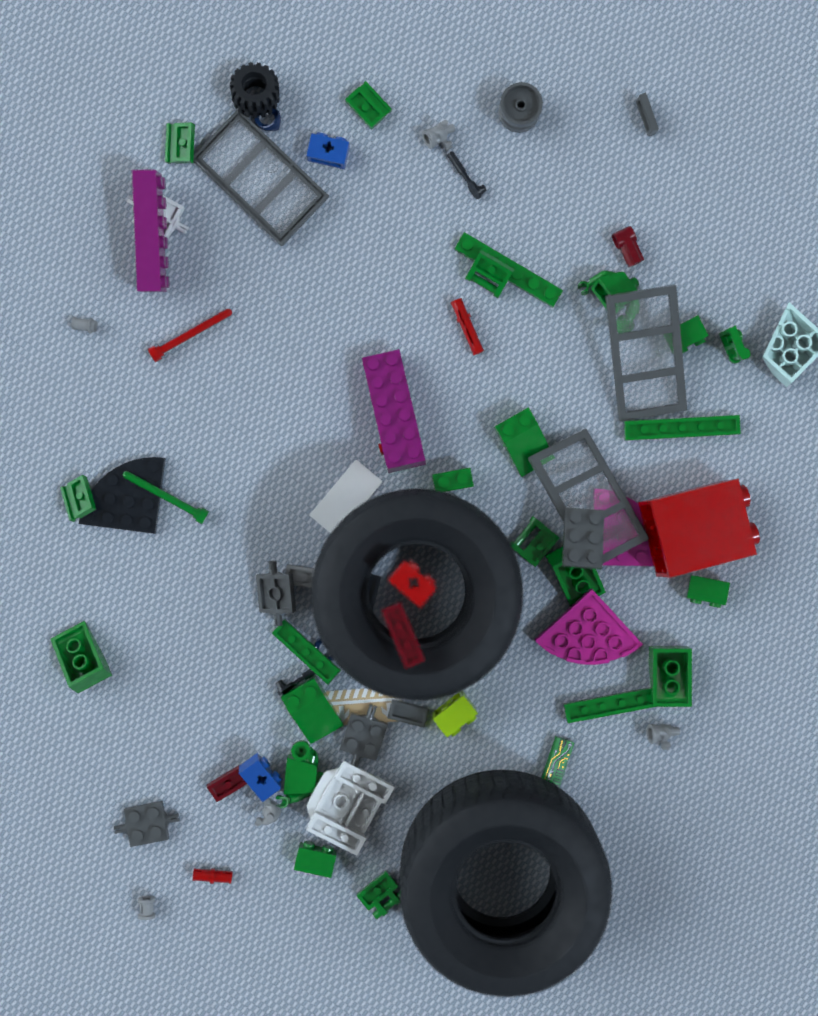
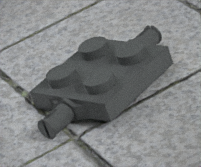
[256,560,296,626]
[340,704,388,768]
[114,801,180,847]

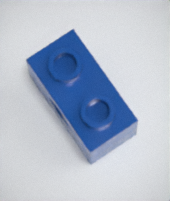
[306,132,350,170]
[239,752,282,802]

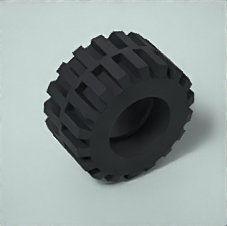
[230,62,280,118]

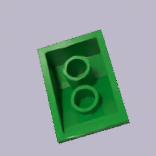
[493,407,555,477]
[545,547,606,607]
[50,621,112,694]
[649,646,692,707]
[281,676,344,744]

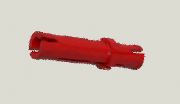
[450,298,484,356]

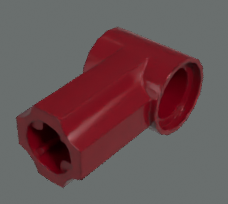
[612,226,644,268]

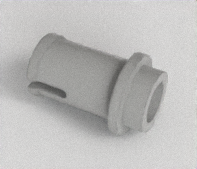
[71,317,98,334]

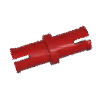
[193,868,233,884]

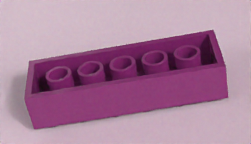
[132,170,170,292]
[362,349,426,473]

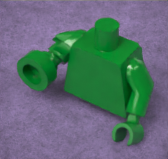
[578,270,640,333]
[276,740,324,808]

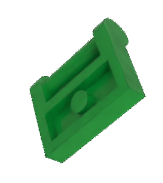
[465,250,515,298]
[719,326,751,364]
[510,516,559,567]

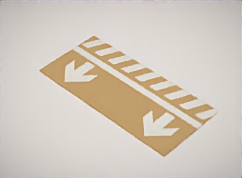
[326,688,402,725]

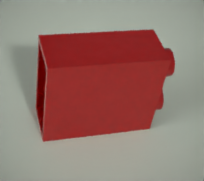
[638,479,760,578]

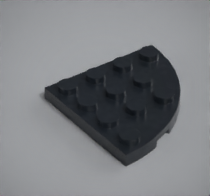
[79,457,166,534]

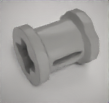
[138,896,155,920]

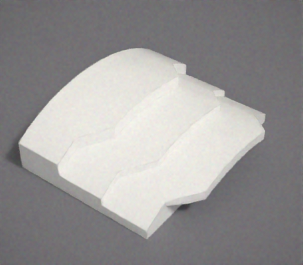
[306,761,395,856]

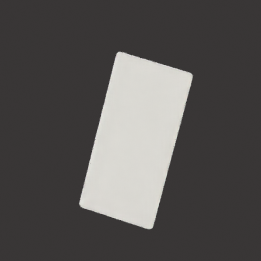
[310,460,382,533]

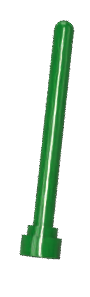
[123,471,209,524]

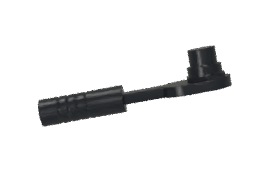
[447,151,487,199]
[276,669,315,695]

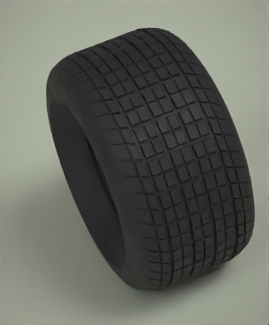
[311,489,523,701]
[400,770,613,997]

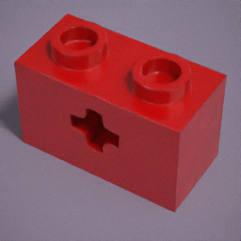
[388,560,437,607]

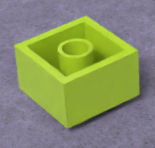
[432,690,478,738]

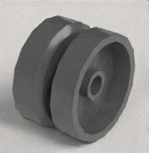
[498,82,543,133]

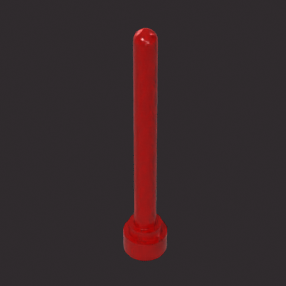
[148,309,232,363]

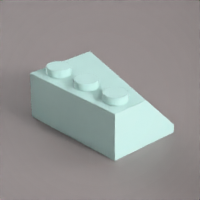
[762,302,818,387]

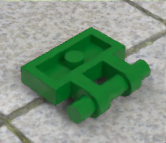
[357,870,401,919]

